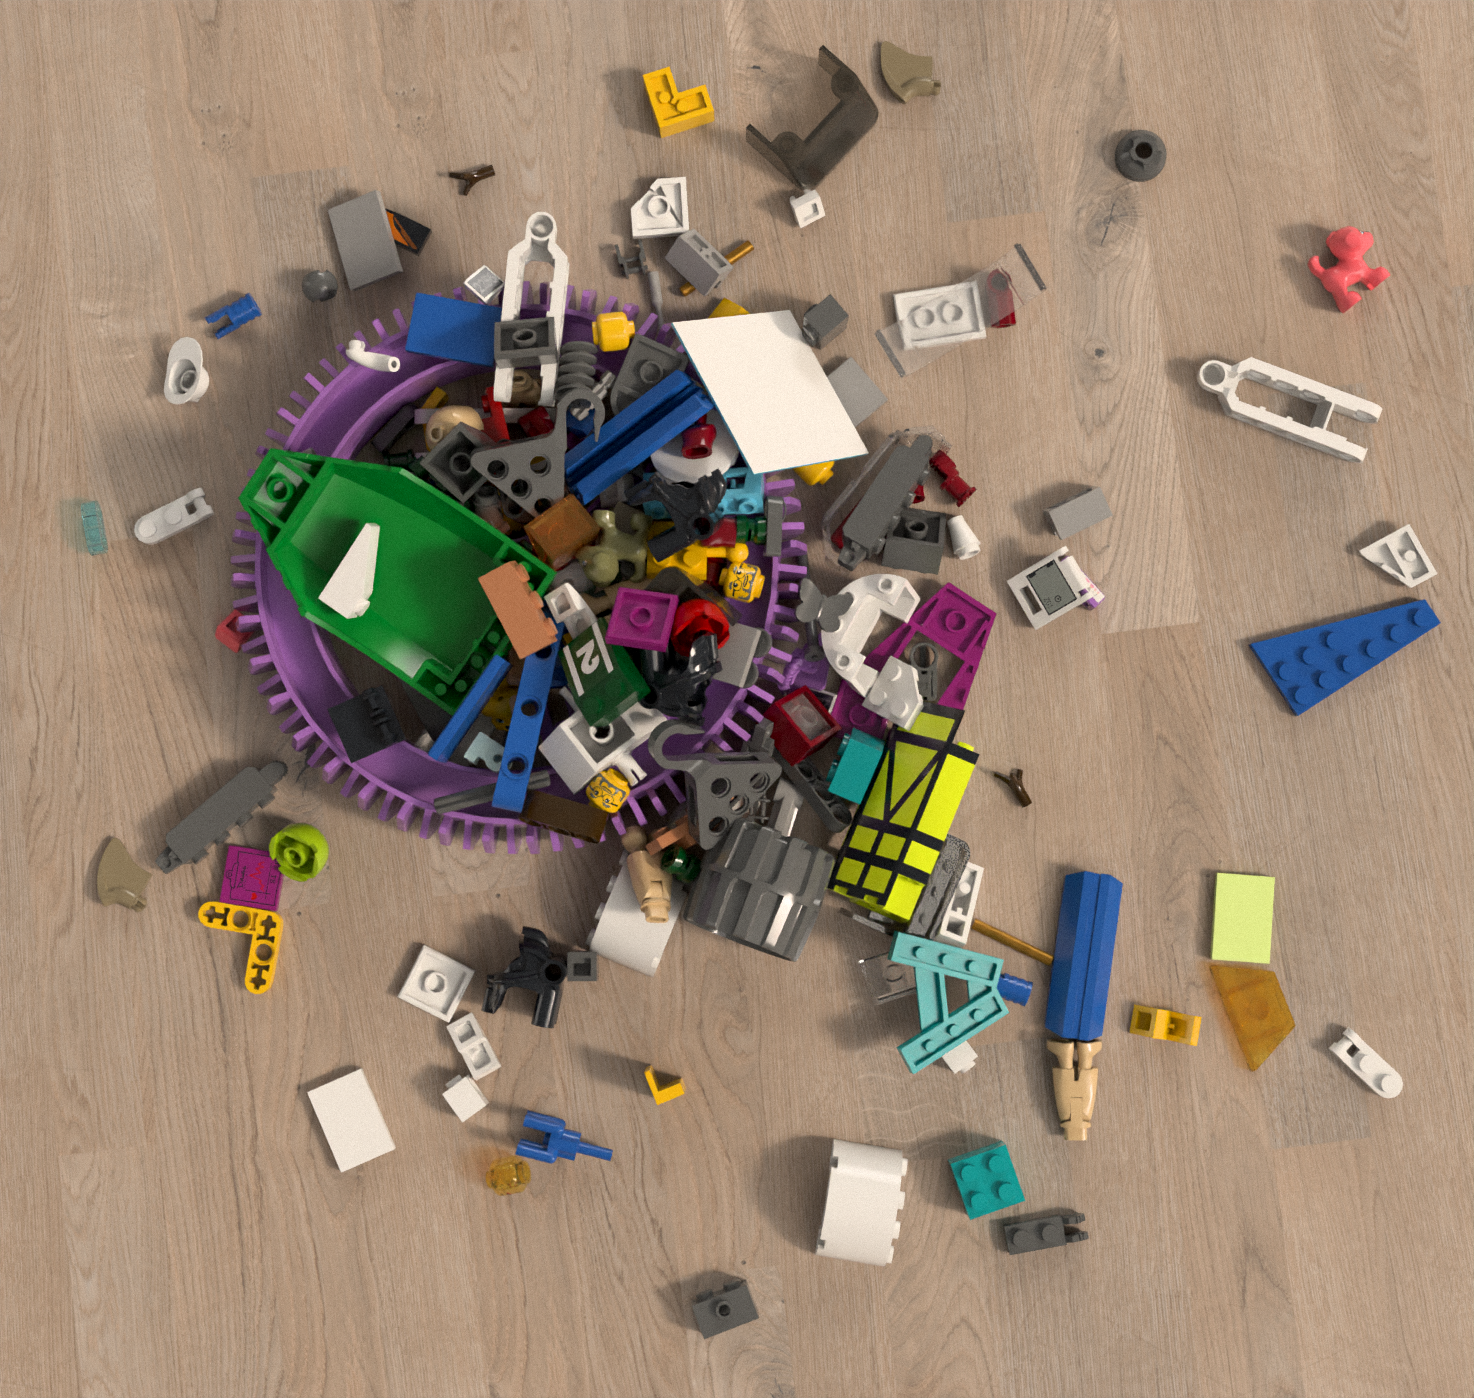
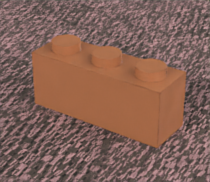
[478,560,558,659]

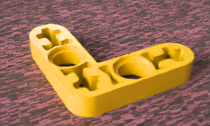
[198,901,283,994]

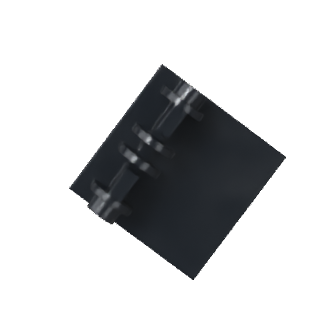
[327,685,406,764]

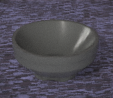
[1115,130,1167,182]

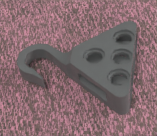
[470,388,605,530]
[648,719,782,850]

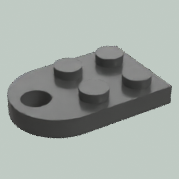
[611,333,690,416]

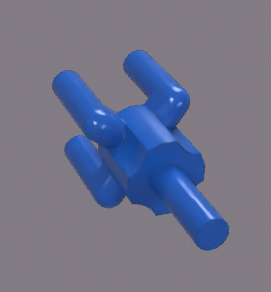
[515,1110,613,1164]

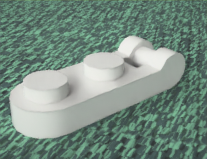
[134,488,214,545]
[1328,1027,1403,1098]

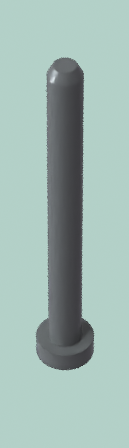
[796,554,825,662]

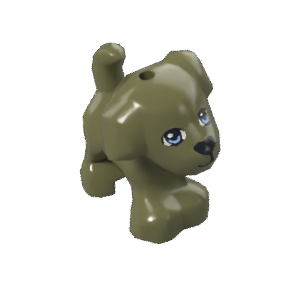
[575,510,653,587]

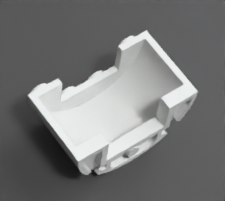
[821,574,920,698]
[585,848,693,977]
[815,1139,908,1267]

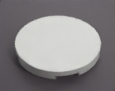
[650,409,739,484]

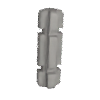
[570,370,617,421]

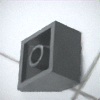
[420,421,504,503]
[881,507,946,575]

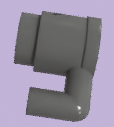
[456,485,504,528]

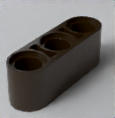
[518,790,609,844]

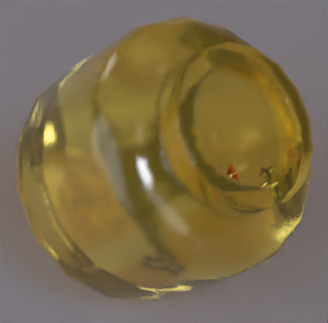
[486,1155,531,1196]

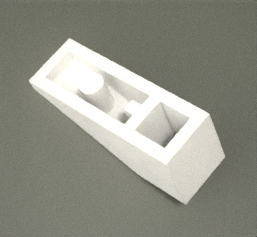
[318,523,380,619]
[928,858,984,948]

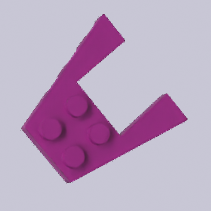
[863,582,997,710]

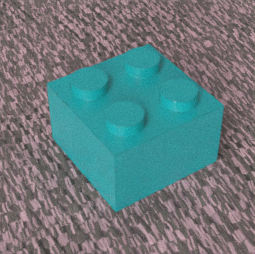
[825,727,885,804]
[948,1141,1025,1220]

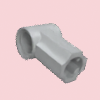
[767,777,804,837]

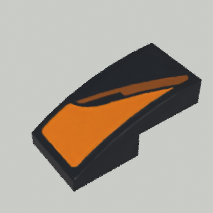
[385,208,432,257]

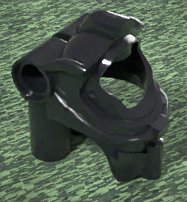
[624,468,727,562]
[638,632,723,726]
[481,926,567,1029]

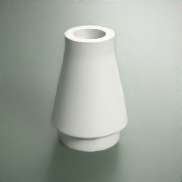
[947,515,981,560]

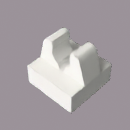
[790,189,826,228]

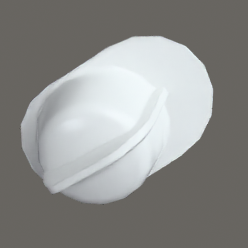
[164,337,209,405]

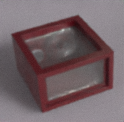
[755,685,842,767]

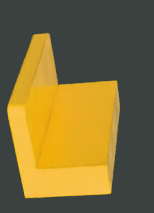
[644,1065,686,1105]

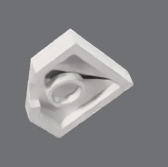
[631,177,689,239]
[862,655,924,731]

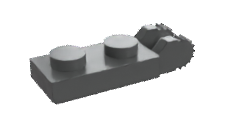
[1003,1213,1089,1255]

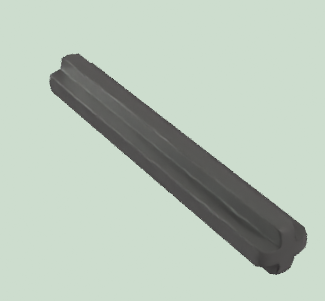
[434,770,551,814]

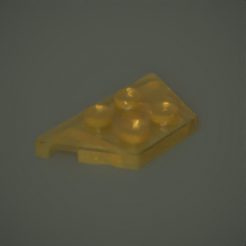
[1209,965,1296,1072]

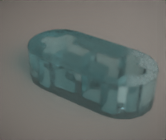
[81,500,108,556]

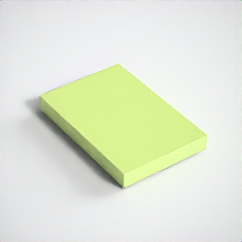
[1210,873,1275,964]

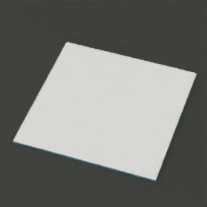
[671,310,869,475]

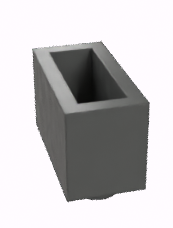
[802,294,849,350]
[692,1278,759,1339]

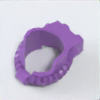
[778,633,830,695]

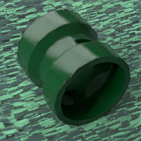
[735,515,767,545]
[660,844,701,884]

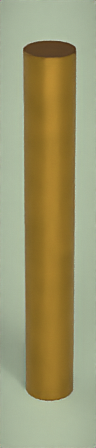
[679,240,754,297]
[971,918,1054,966]

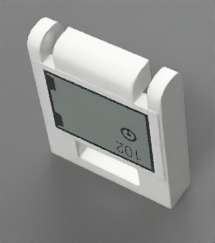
[1007,546,1095,630]

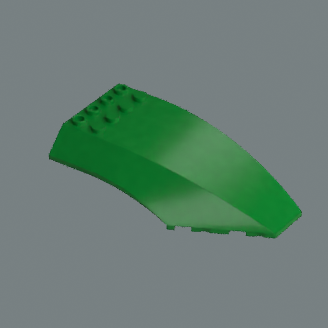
[238,448,557,716]

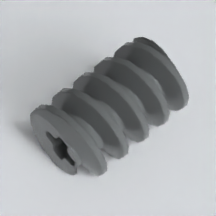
[555,341,598,409]

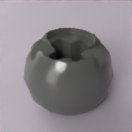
[302,269,338,303]

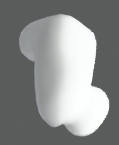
[346,340,400,372]

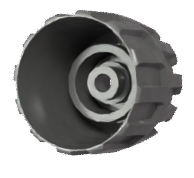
[683,818,835,962]

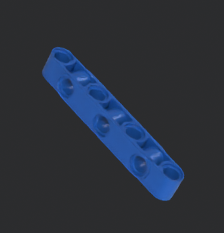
[492,610,565,813]

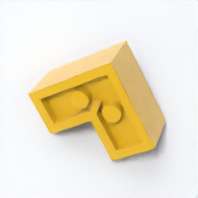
[642,66,714,138]

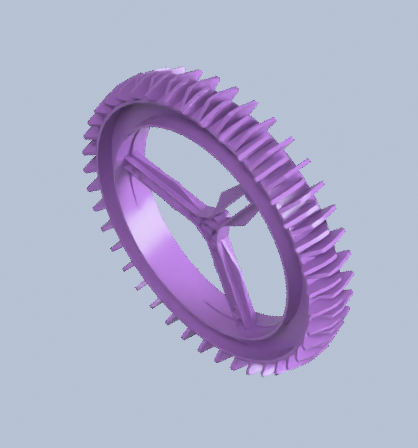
[230,281,807,854]

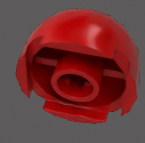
[670,598,730,657]

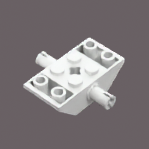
[538,684,667,795]

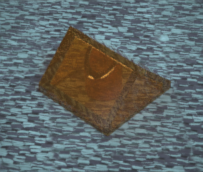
[524,493,600,571]

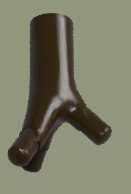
[449,165,495,196]
[994,769,1032,808]

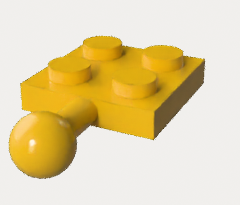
[647,521,749,580]

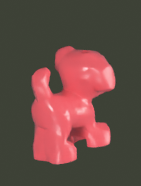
[1308,226,1390,314]

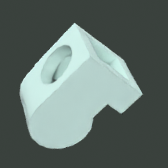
[463,732,513,774]

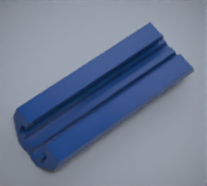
[564,370,715,507]
[1044,871,1123,1041]

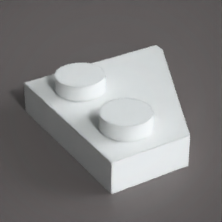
[1358,524,1437,588]

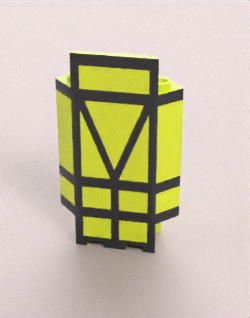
[827,701,980,924]

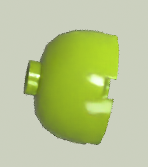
[269,822,329,882]

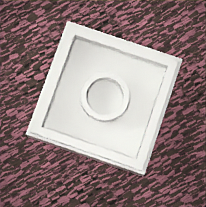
[397,945,476,1023]

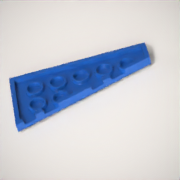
[1249,599,1441,716]

